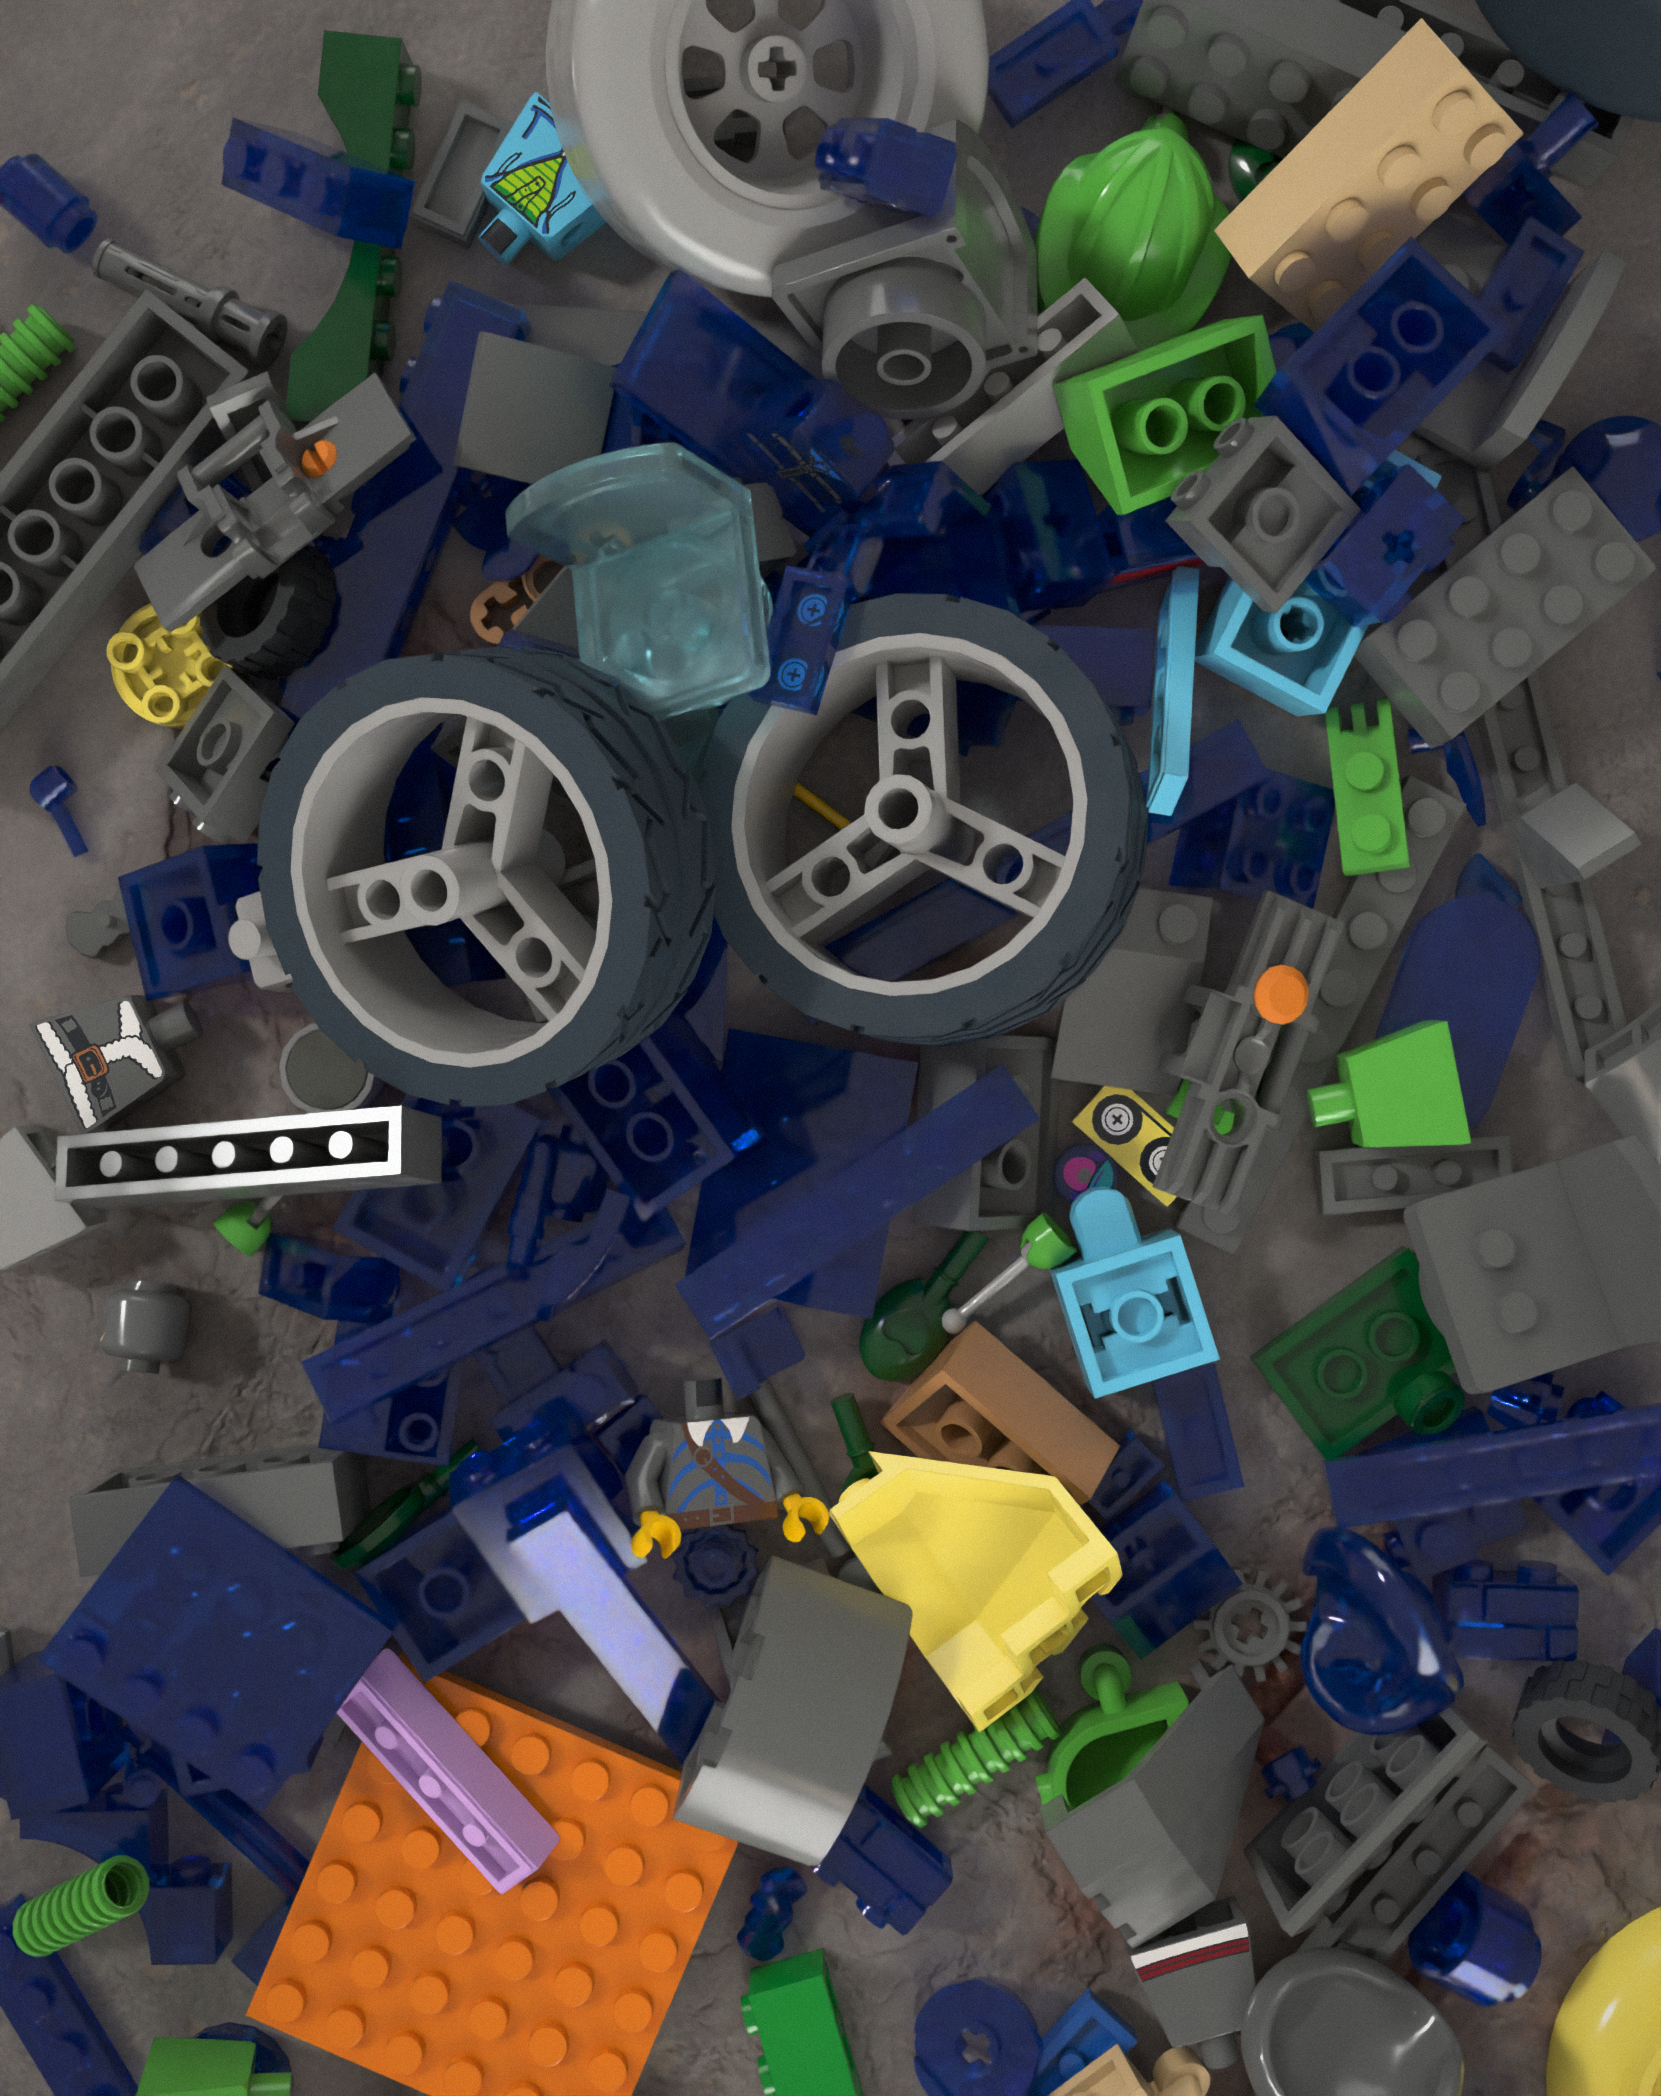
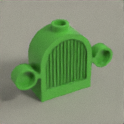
[1035,1644,1189,1810]

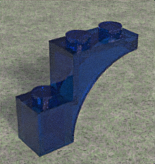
[19,1781,233,1965]

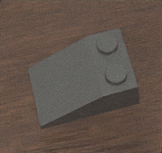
[1049,887,1213,1096]

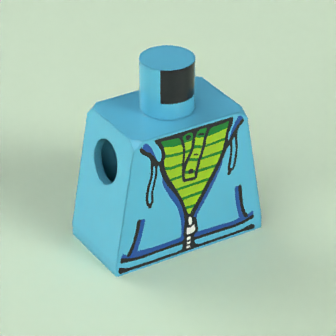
[478,92,607,266]

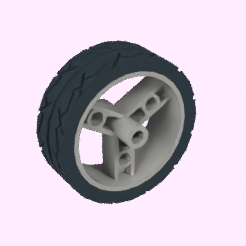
[697,593,1149,1047]
[257,645,716,1107]

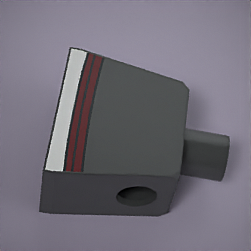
[1122,1896,1256,2069]

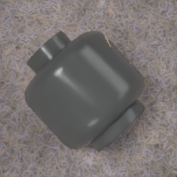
[100,1280,192,1374]

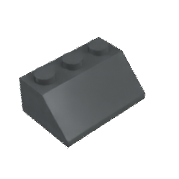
[911,1035,1060,1231]

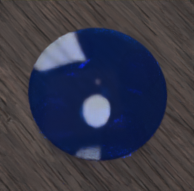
[1555,416,1661,542]

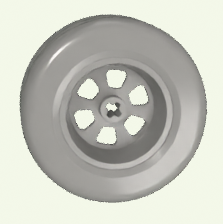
[546,0,989,297]

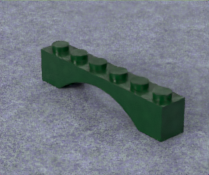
[286,30,422,431]

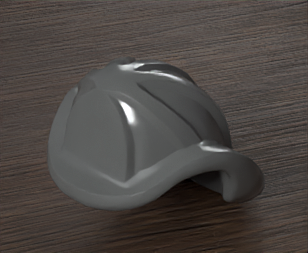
[1241,1947,1465,2096]

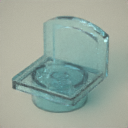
[505,442,774,721]

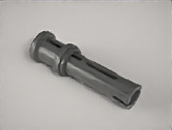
[92,238,288,369]

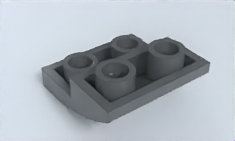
[453,332,618,499]

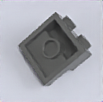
[1165,416,1361,613]
[156,664,295,844]

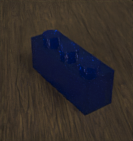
[221,117,415,249]

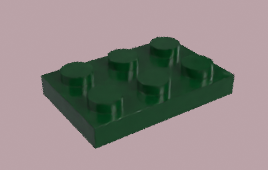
[1249,1246,1456,1464]

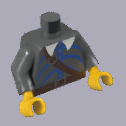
[624,1377,829,1559]

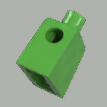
[1306,1020,1471,1147]
[136,2037,292,2096]

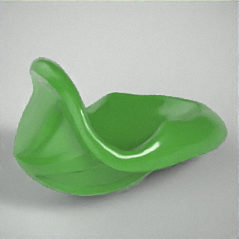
[1034,127,1232,351]

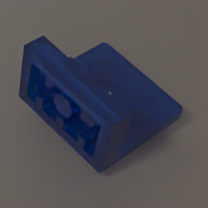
[1169,761,1335,910]

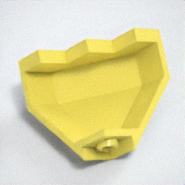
[828,1451,1123,1733]

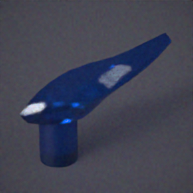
[1407,728,1486,827]

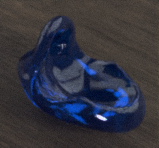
[1300,1526,1465,1735]

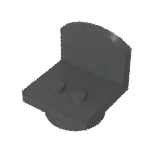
[772,119,1038,419]
[1323,212,1628,473]
[1403,1135,1661,1394]

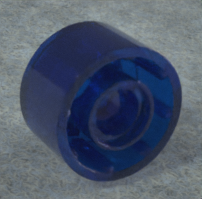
[1408,1871,1542,2007]

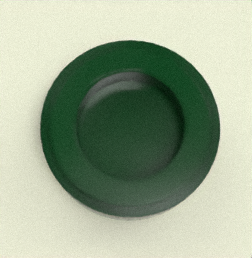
[1397,1371,1465,1436]

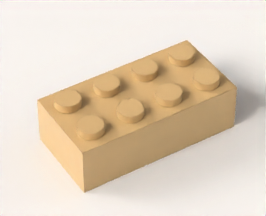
[1214,18,1524,334]

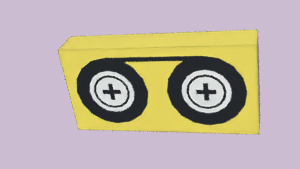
[1071,1086,1177,1207]

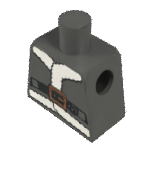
[29,995,203,1134]

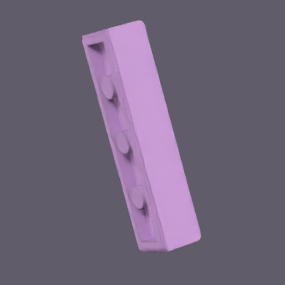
[327,1648,559,1895]

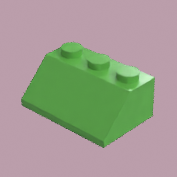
[1053,315,1291,515]

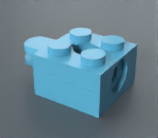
[1049,1186,1220,1399]

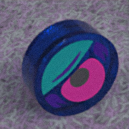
[1053,1143,1118,1204]

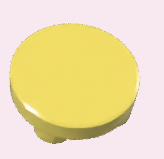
[107,603,243,729]

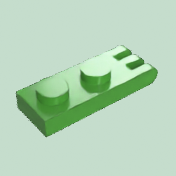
[1325,698,1410,877]

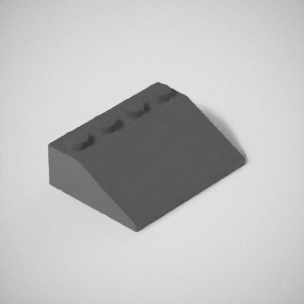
[1243,1669,1489,1937]

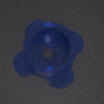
[1259,1744,1322,1802]

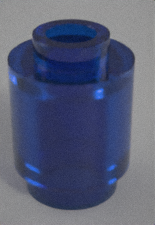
[0,154,97,254]

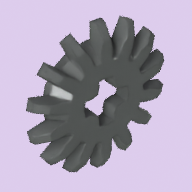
[1192,1568,1307,1682]

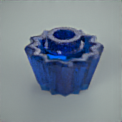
[1486,1370,1565,1443]
[671,1524,760,1608]

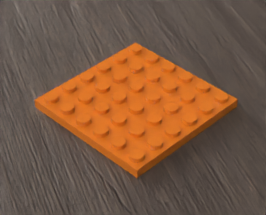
[245,1652,739,2096]

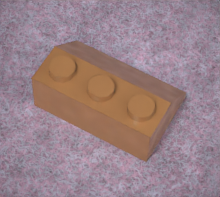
[880,1320,1120,1506]

